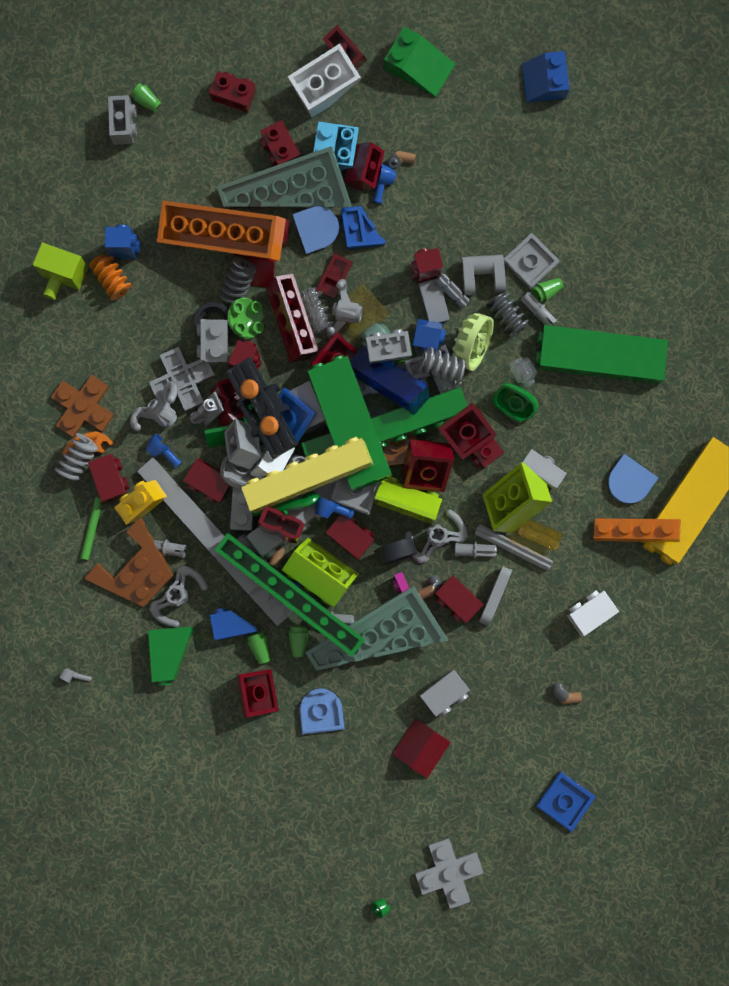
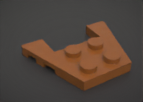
[85,518,174,607]

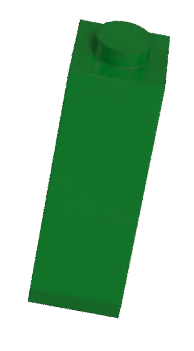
[148,627,193,686]

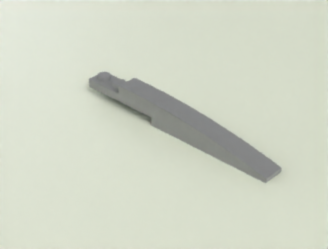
[137,458,293,626]

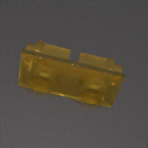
[517,519,564,551]

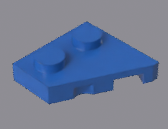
[340,206,386,250]

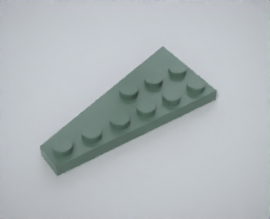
[217,146,352,207]
[305,585,448,670]

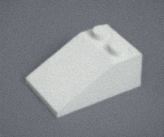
[288,44,361,118]

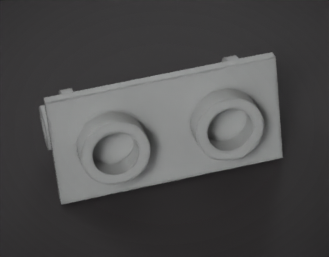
[190,392,224,426]

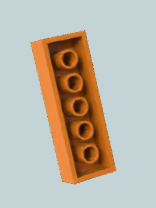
[157,200,286,261]

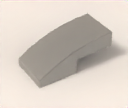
[418,278,450,322]

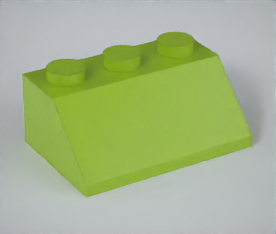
[482,462,552,533]
[374,478,442,525]
[282,538,359,607]

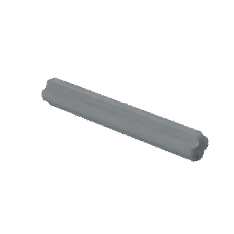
[475,524,553,571]

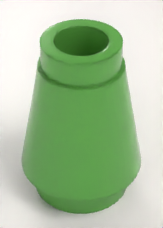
[131,83,162,113]
[532,278,564,303]
[288,625,309,657]
[247,631,270,664]

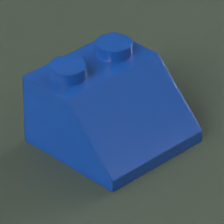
[522,51,570,102]

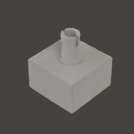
[523,449,567,496]

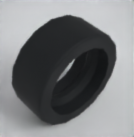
[193,302,232,337]
[374,538,417,566]

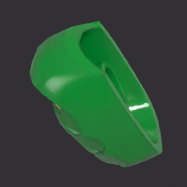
[493,382,539,422]

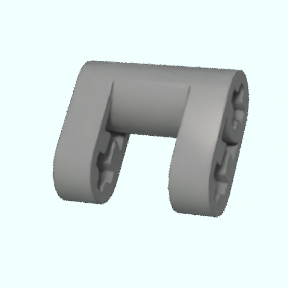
[461,255,506,295]

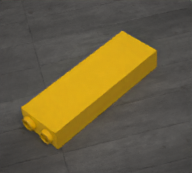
[642,437,729,565]

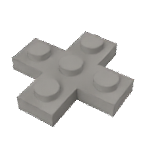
[149,347,215,412]
[415,838,484,909]

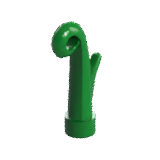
[251,492,319,516]

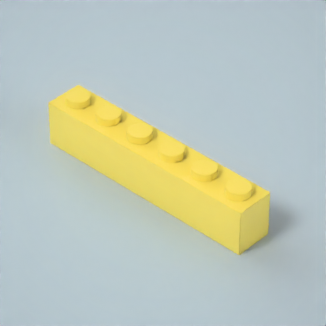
[241,437,374,513]

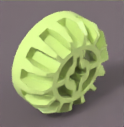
[452,313,494,371]

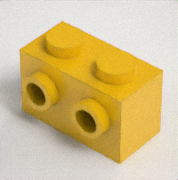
[114,480,167,525]

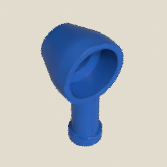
[372,164,396,204]
[145,433,182,469]
[315,497,354,519]

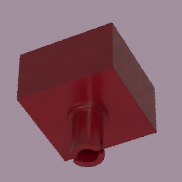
[401,439,454,492]

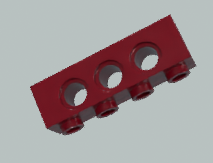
[265,274,318,363]

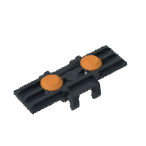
[226,357,298,460]

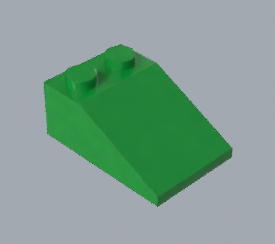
[384,26,455,97]

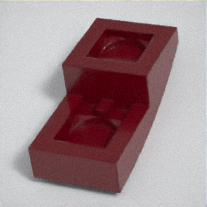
[316,253,353,299]

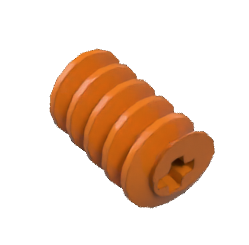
[89,255,132,301]

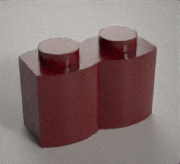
[210,379,245,426]
[258,507,305,543]

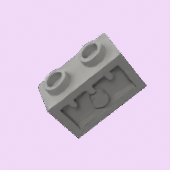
[197,319,228,362]
[366,329,412,364]

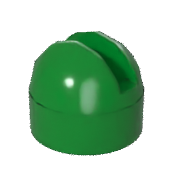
[371,898,390,919]

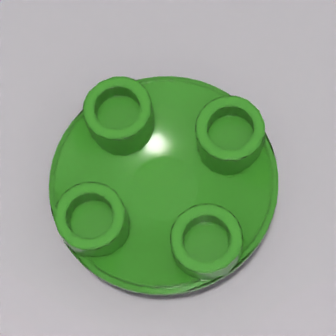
[228,298,264,339]

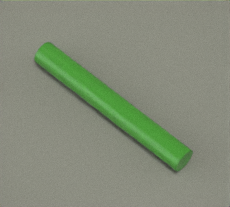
[80,497,103,560]

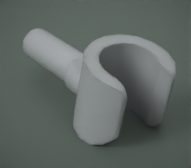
[60,668,92,683]

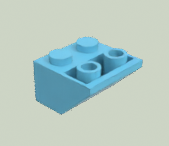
[314,121,359,170]

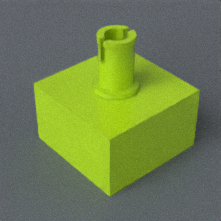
[33,242,88,300]

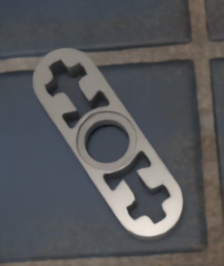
[479,566,512,626]

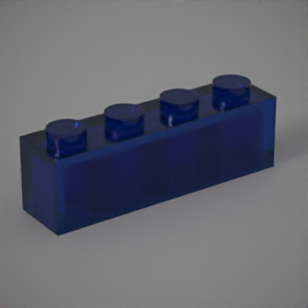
[350,346,430,415]

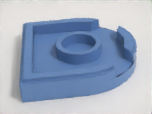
[292,206,339,254]
[608,454,658,504]
[300,689,344,734]

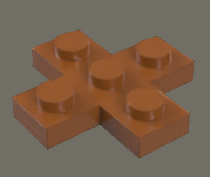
[51,375,115,438]

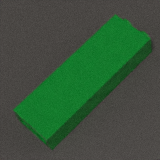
[535,325,668,384]
[308,356,393,492]

